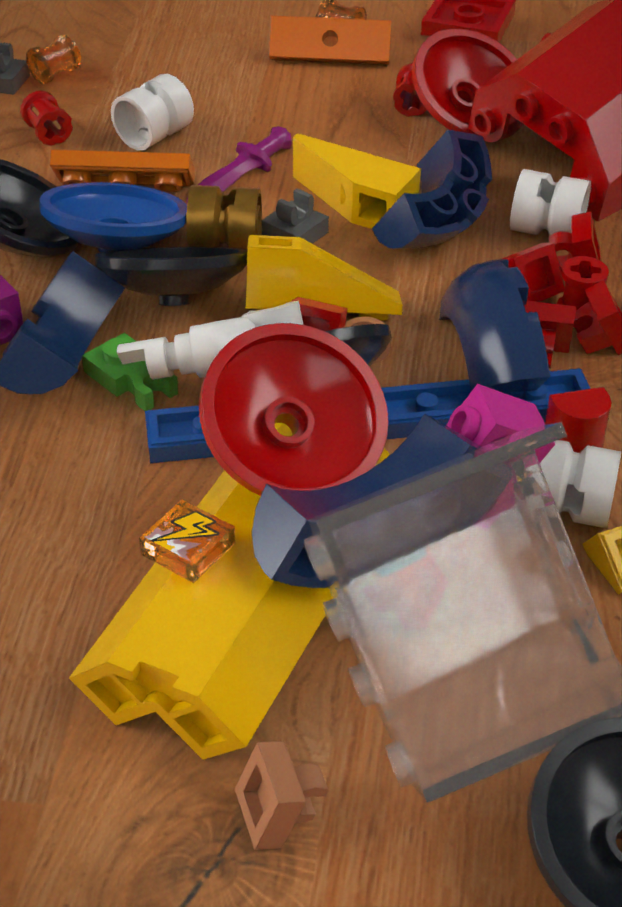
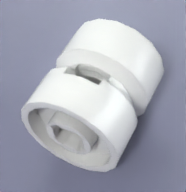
[111,74,194,151]
[510,169,591,236]
[522,439,621,528]

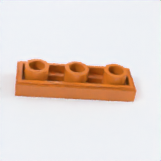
[269,16,391,64]
[50,150,195,192]

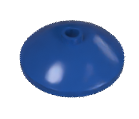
[40,182,187,252]

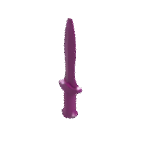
[186,126,292,202]

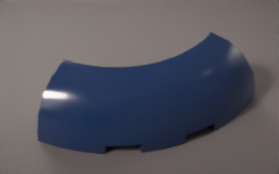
[372,129,492,249]
[0,251,125,394]
[439,259,550,393]
[252,414,512,588]

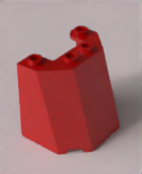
[468,0,622,222]

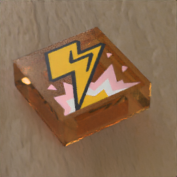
[139,500,236,583]

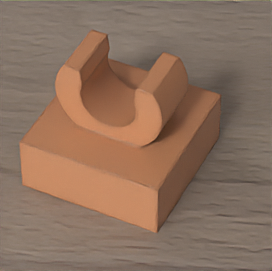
[235,741,329,850]

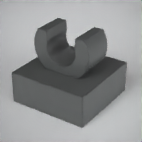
[0,42,30,95]
[261,188,329,244]

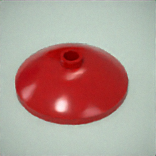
[412,28,524,142]
[199,323,388,496]

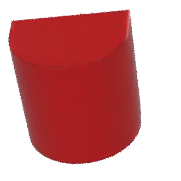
[545,387,612,453]

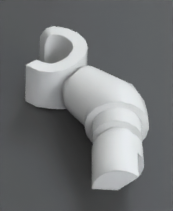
[117,300,303,380]

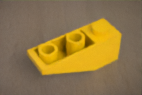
[293,133,421,229]
[246,235,403,321]

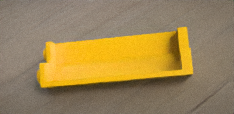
[69,423,390,760]

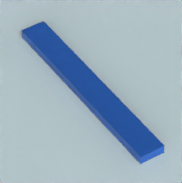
[145,368,591,463]

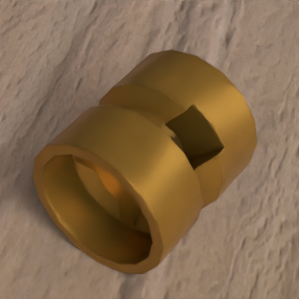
[186,185,262,250]

